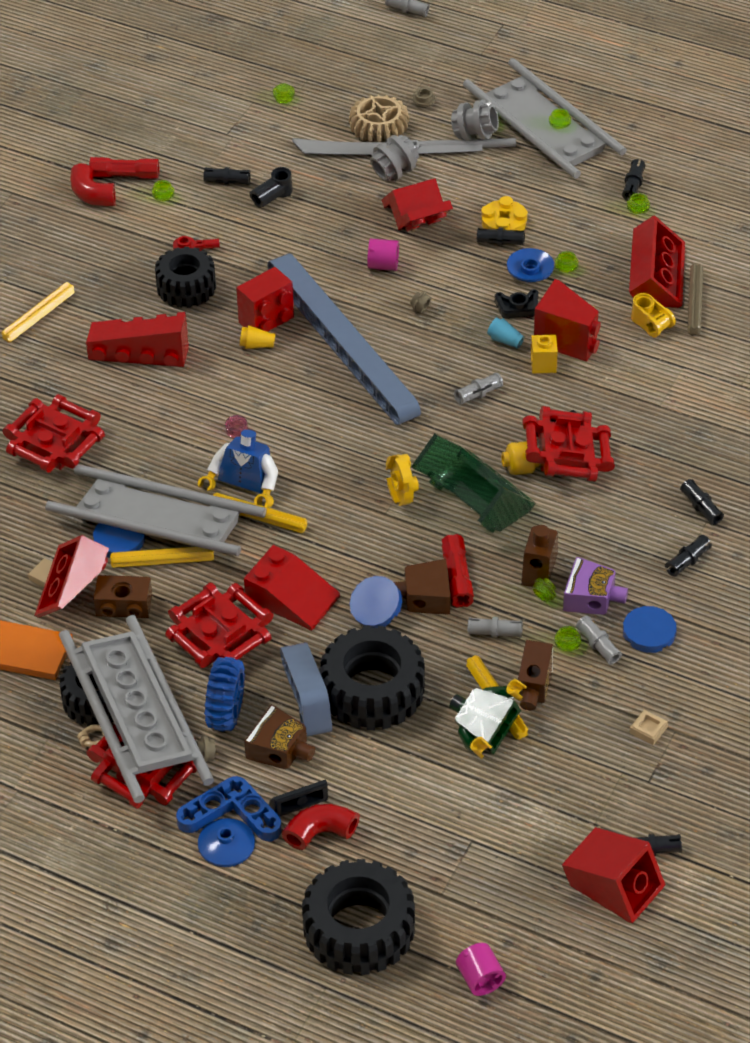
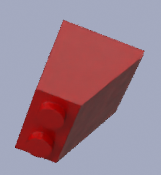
[534,279,601,362]
[562,827,666,923]

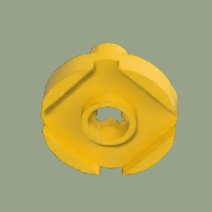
[481,196,528,231]
[386,454,419,506]

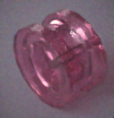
[225,415,248,438]

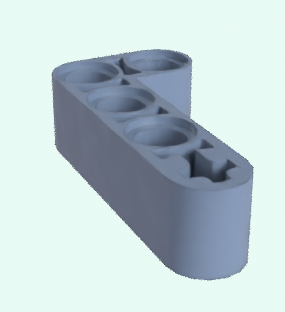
[280,642,332,737]

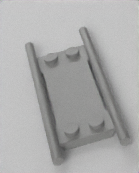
[463,58,627,179]
[45,464,267,556]
[59,615,214,803]

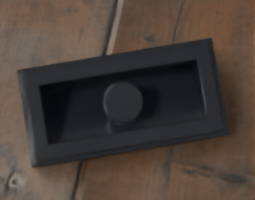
[269,779,328,817]

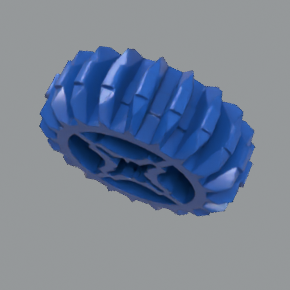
[204,657,245,732]

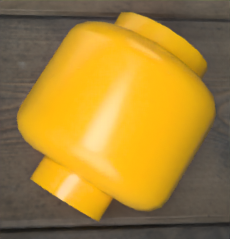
[501,441,540,475]

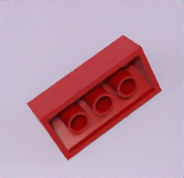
[629,215,685,308]

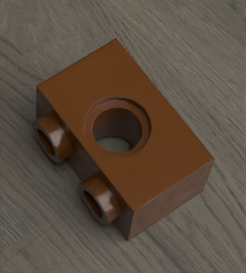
[94,575,152,618]

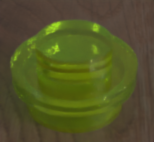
[273,83,295,104]
[549,109,571,129]
[151,180,175,201]
[627,193,650,214]
[555,251,579,273]
[532,578,556,603]
[554,626,581,651]

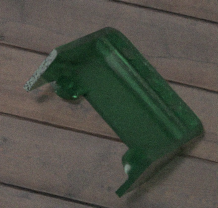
[411,433,536,533]

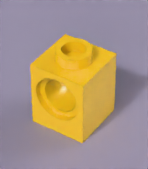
[530,335,558,374]

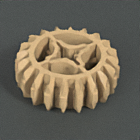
[349,94,409,142]

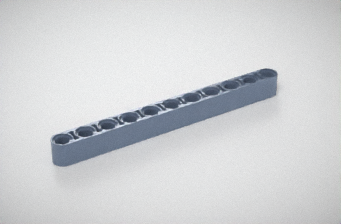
[267,253,421,425]

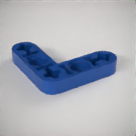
[176,776,282,841]

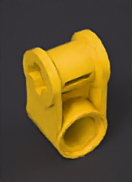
[631,293,676,338]

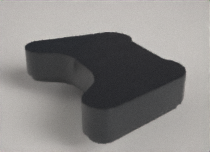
[494,289,539,319]

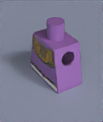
[563,557,628,615]

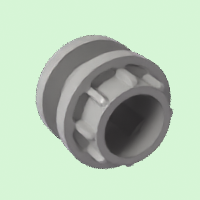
[451,99,499,141]
[370,135,419,181]

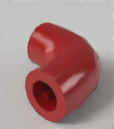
[70,163,116,206]
[282,804,360,850]

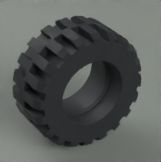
[320,625,425,731]
[302,859,415,975]

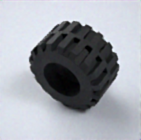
[155,247,216,308]
[59,661,114,726]

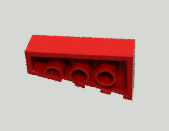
[86,312,189,367]

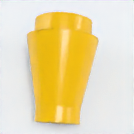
[239,325,275,349]

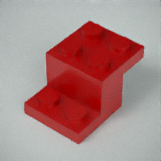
[382,178,453,232]

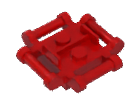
[2,394,105,473]
[522,406,615,482]
[165,582,274,668]
[86,724,197,809]

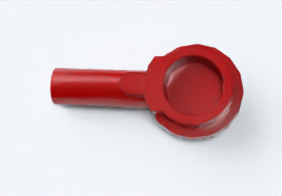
[173,236,220,251]

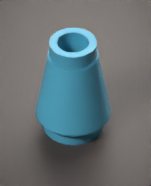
[487,317,525,349]

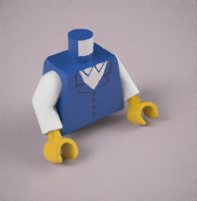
[198,430,278,508]

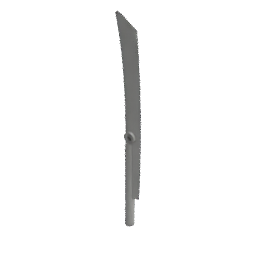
[292,138,516,155]

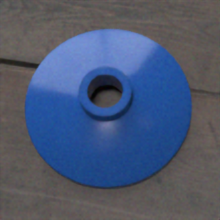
[507,248,554,282]
[198,818,255,867]

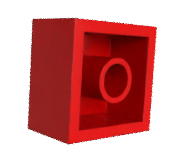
[236,267,294,332]

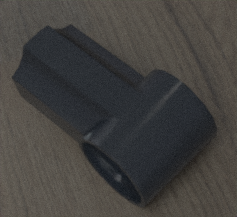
[250,167,293,208]

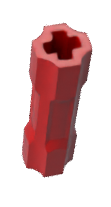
[89,157,160,179]
[442,534,474,608]

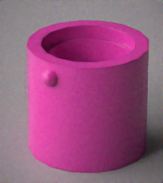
[367,238,399,271]
[456,943,506,996]

